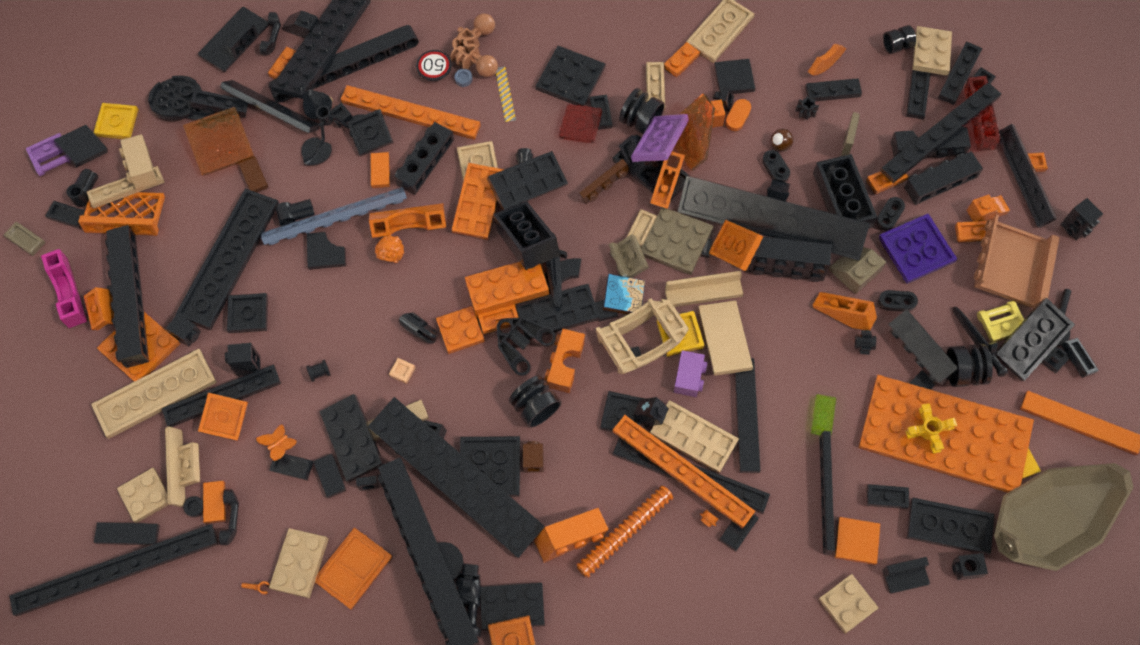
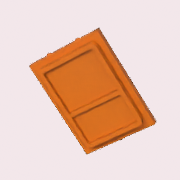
[315,527,393,610]

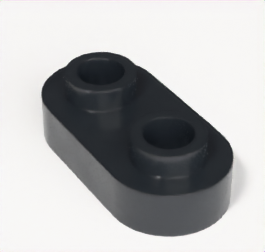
[762,150,790,183]
[876,197,905,231]
[878,290,918,312]

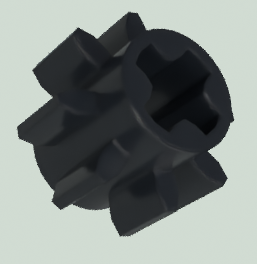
[795,97,819,120]
[855,330,876,355]

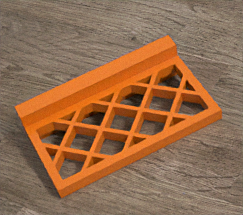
[78,192,165,236]

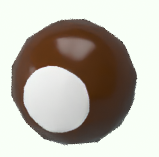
[771,128,794,152]

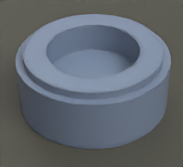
[455,69,473,87]

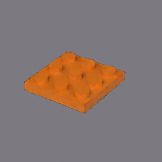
[97,312,180,382]

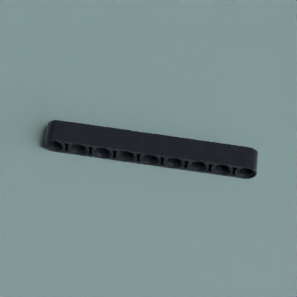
[268,25,419,103]

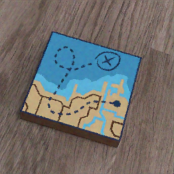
[603,274,646,314]

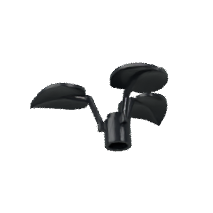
[302,89,365,166]

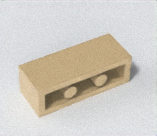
[119,134,158,190]

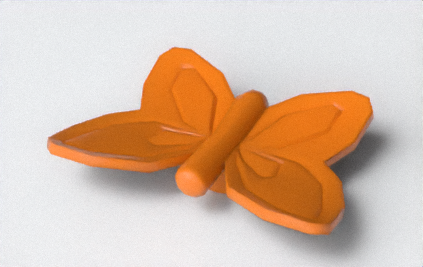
[256,424,297,461]

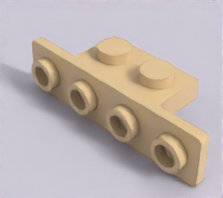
[165,427,200,507]

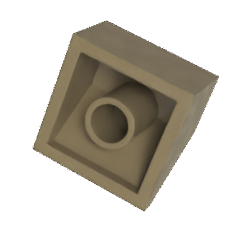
[828,247,886,294]

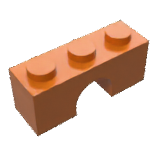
[544,329,585,394]

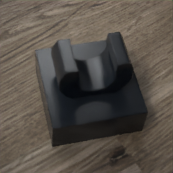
[713,86,734,112]
[1042,346,1070,374]

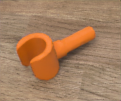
[241,581,270,595]

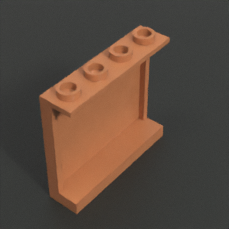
[974,214,1060,308]

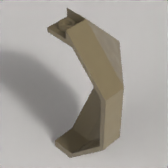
[994,463,1134,571]

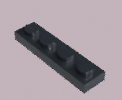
[938,41,983,105]

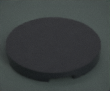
[148,75,202,120]

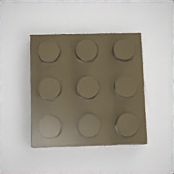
[641,207,713,275]

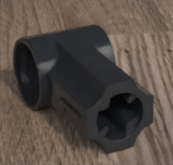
[66,168,99,207]
[275,199,315,226]

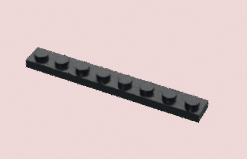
[880,82,1002,183]

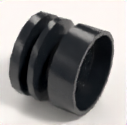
[619,88,665,135]
[946,344,993,387]
[509,375,562,428]

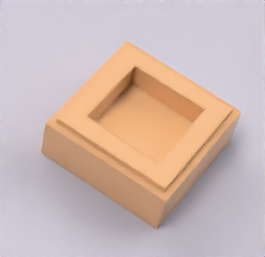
[389,358,416,384]

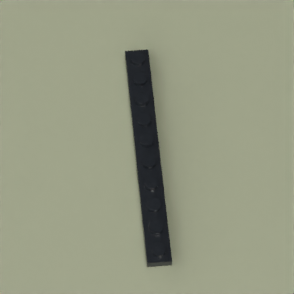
[9,524,219,617]

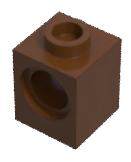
[523,441,544,473]

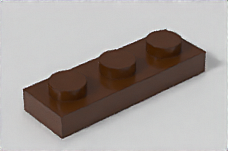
[579,159,629,204]

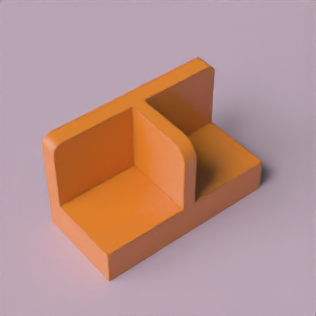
[84,287,114,331]

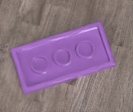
[631,114,689,162]

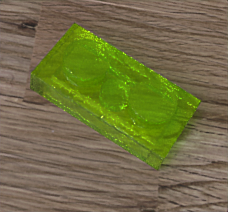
[811,394,836,435]

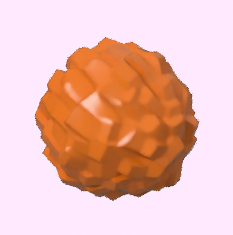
[375,235,404,263]

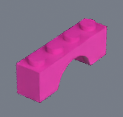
[41,249,87,328]

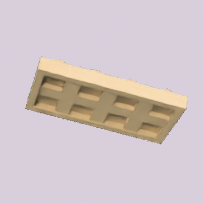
[650,400,739,474]

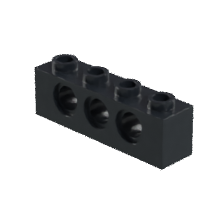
[395,122,454,195]

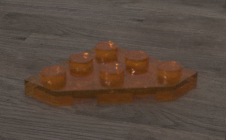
[675,93,715,171]

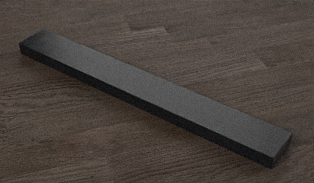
[613,437,770,514]

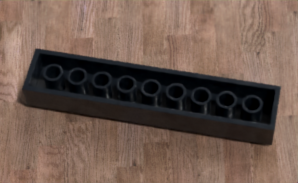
[377,457,480,645]

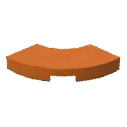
[808,44,846,76]

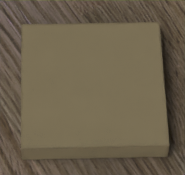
[840,112,860,157]

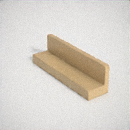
[665,271,743,307]

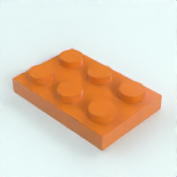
[709,220,763,271]

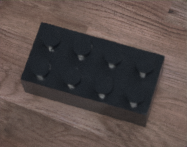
[813,154,877,228]
[493,201,560,270]
[748,237,831,282]

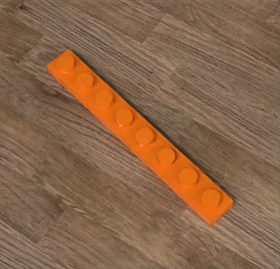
[340,85,481,140]
[613,415,755,529]

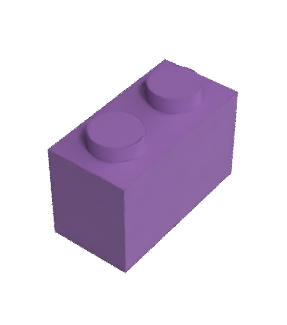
[674,350,707,397]

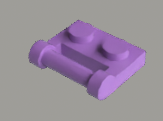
[26,133,70,176]

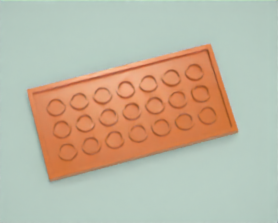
[858,375,1034,493]

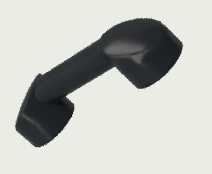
[260,12,281,55]
[219,489,239,545]

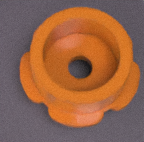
[700,510,719,527]

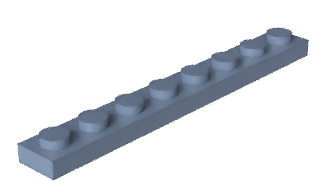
[261,187,407,245]

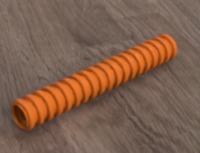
[576,485,673,578]

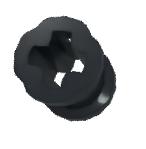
[306,359,331,382]

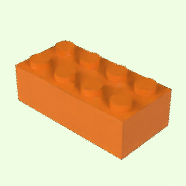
[465,262,549,319]

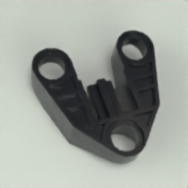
[496,318,556,376]

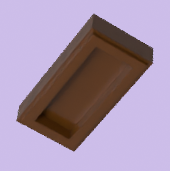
[238,156,269,192]

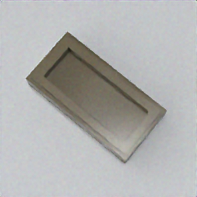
[4,222,46,256]

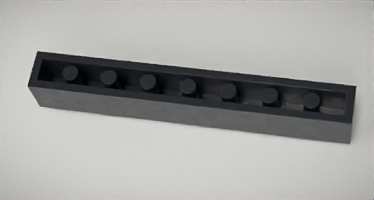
[105,225,149,368]

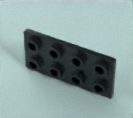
[198,7,269,72]

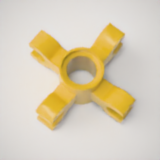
[905,403,957,454]

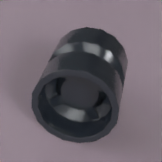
[883,25,916,54]

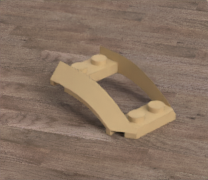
[596,298,689,374]

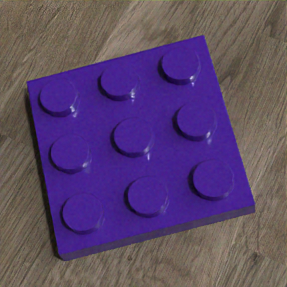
[878,214,957,284]

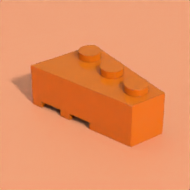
[534,508,609,563]

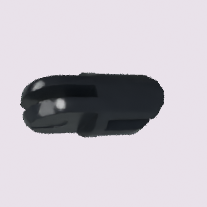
[399,312,439,344]

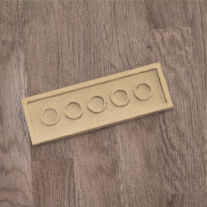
[91,349,217,439]

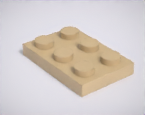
[912,26,952,76]
[269,528,329,599]

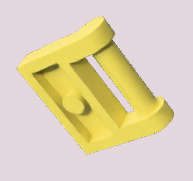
[977,301,1024,343]

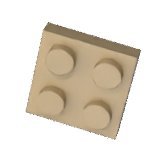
[117,468,169,523]
[818,574,878,634]

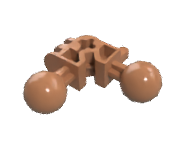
[450,13,498,77]

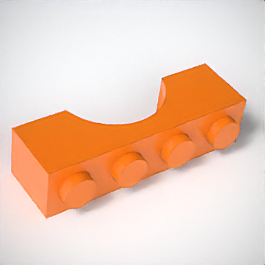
[369,203,446,238]

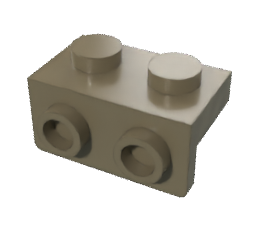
[609,235,649,278]

